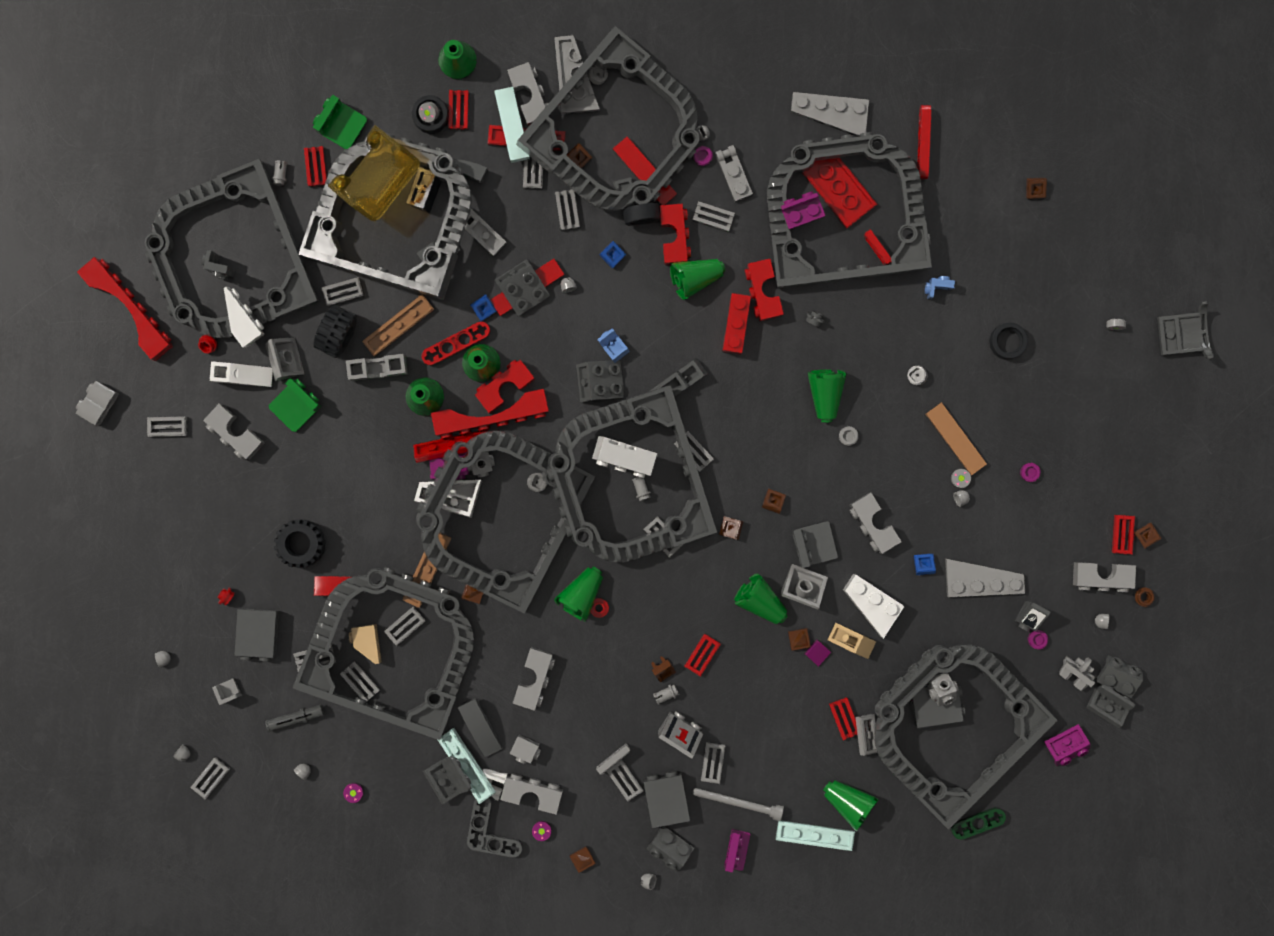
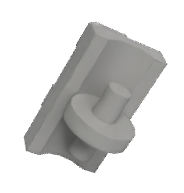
[1059,656,1095,691]

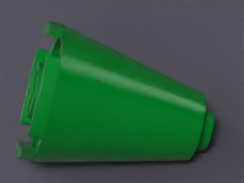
[438,40,477,79]
[670,259,725,300]
[462,344,501,382]
[808,369,846,422]
[406,378,444,416]
[554,567,603,622]
[734,574,788,624]
[823,780,879,831]

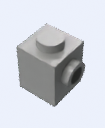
[510,734,541,764]

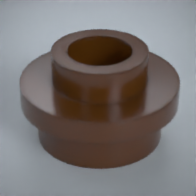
[1135,588,1154,607]

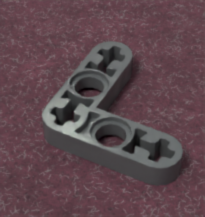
[467,797,522,857]

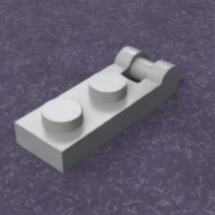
[715,145,753,202]
[465,209,507,257]

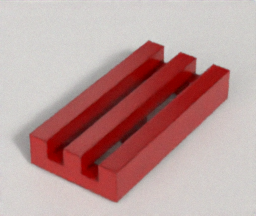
[448,90,469,130]
[304,146,327,187]
[863,229,891,266]
[1112,515,1135,554]
[684,633,721,677]
[829,697,857,740]

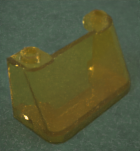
[328,125,420,221]

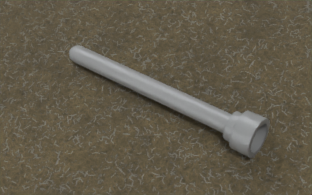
[692,788,784,821]

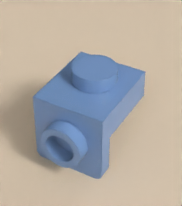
[925,276,955,299]
[598,328,630,363]

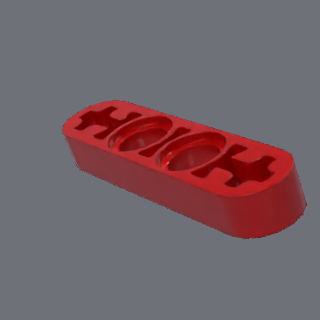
[917,105,931,179]
[422,322,490,366]

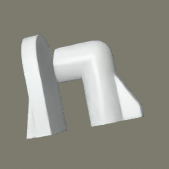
[482,769,508,801]

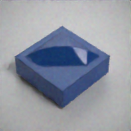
[599,241,626,268]
[470,295,497,321]
[913,554,936,575]

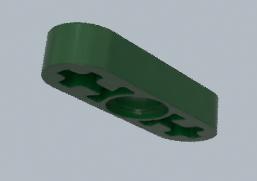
[951,807,1006,840]

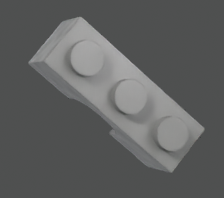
[507,62,548,127]
[346,354,408,381]
[203,404,265,460]
[849,493,901,554]
[1073,562,1136,592]
[513,647,555,711]
[500,773,563,815]

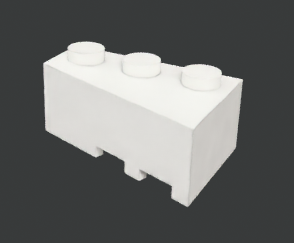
[592,436,657,478]
[414,480,482,518]
[843,574,904,639]

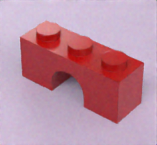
[659,204,691,265]
[744,259,784,321]
[722,293,751,355]
[475,360,535,414]

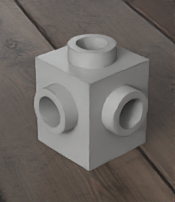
[467,451,495,477]
[929,673,959,706]

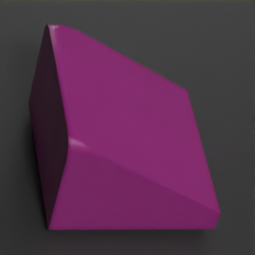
[804,640,831,667]

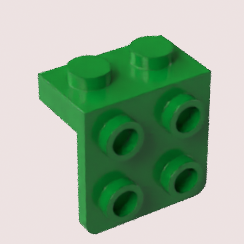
[313,95,367,149]
[269,378,322,432]

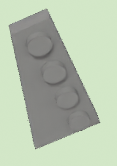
[554,35,600,114]
[791,92,869,137]
[945,559,1025,597]

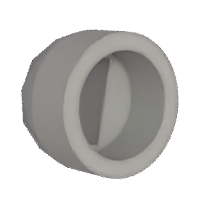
[696,125,710,141]
[561,277,577,293]
[953,490,970,507]
[1095,613,1109,629]
[155,651,171,668]
[173,744,190,761]
[294,764,311,780]
[640,873,657,890]

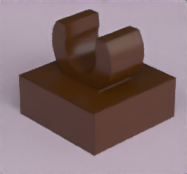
[651,656,676,682]

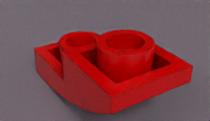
[314,576,351,597]

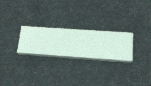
[494,87,529,163]
[438,728,496,804]
[776,821,855,851]

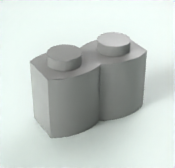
[76,381,119,426]

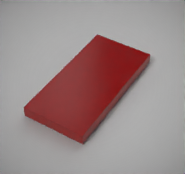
[801,158,877,229]

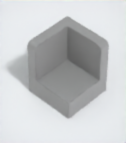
[212,678,242,705]

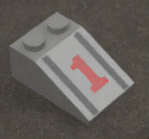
[658,711,703,759]

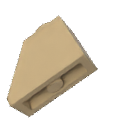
[828,623,876,659]
[349,624,382,664]

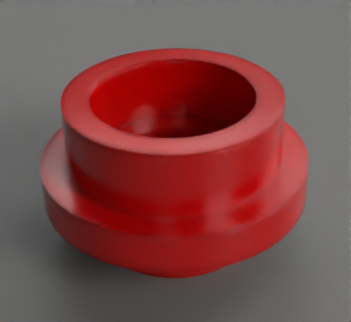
[198,335,217,354]
[217,587,235,606]
[590,598,609,618]

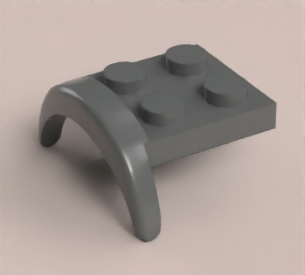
[1157,301,1214,359]

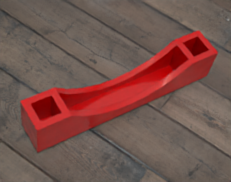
[77,257,173,361]
[431,389,549,439]

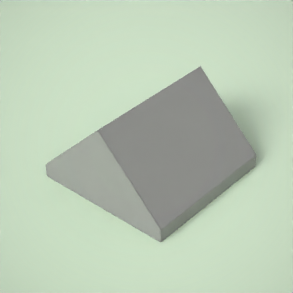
[265,337,304,381]
[781,564,828,609]

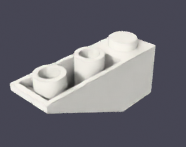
[224,287,264,348]
[210,362,273,387]

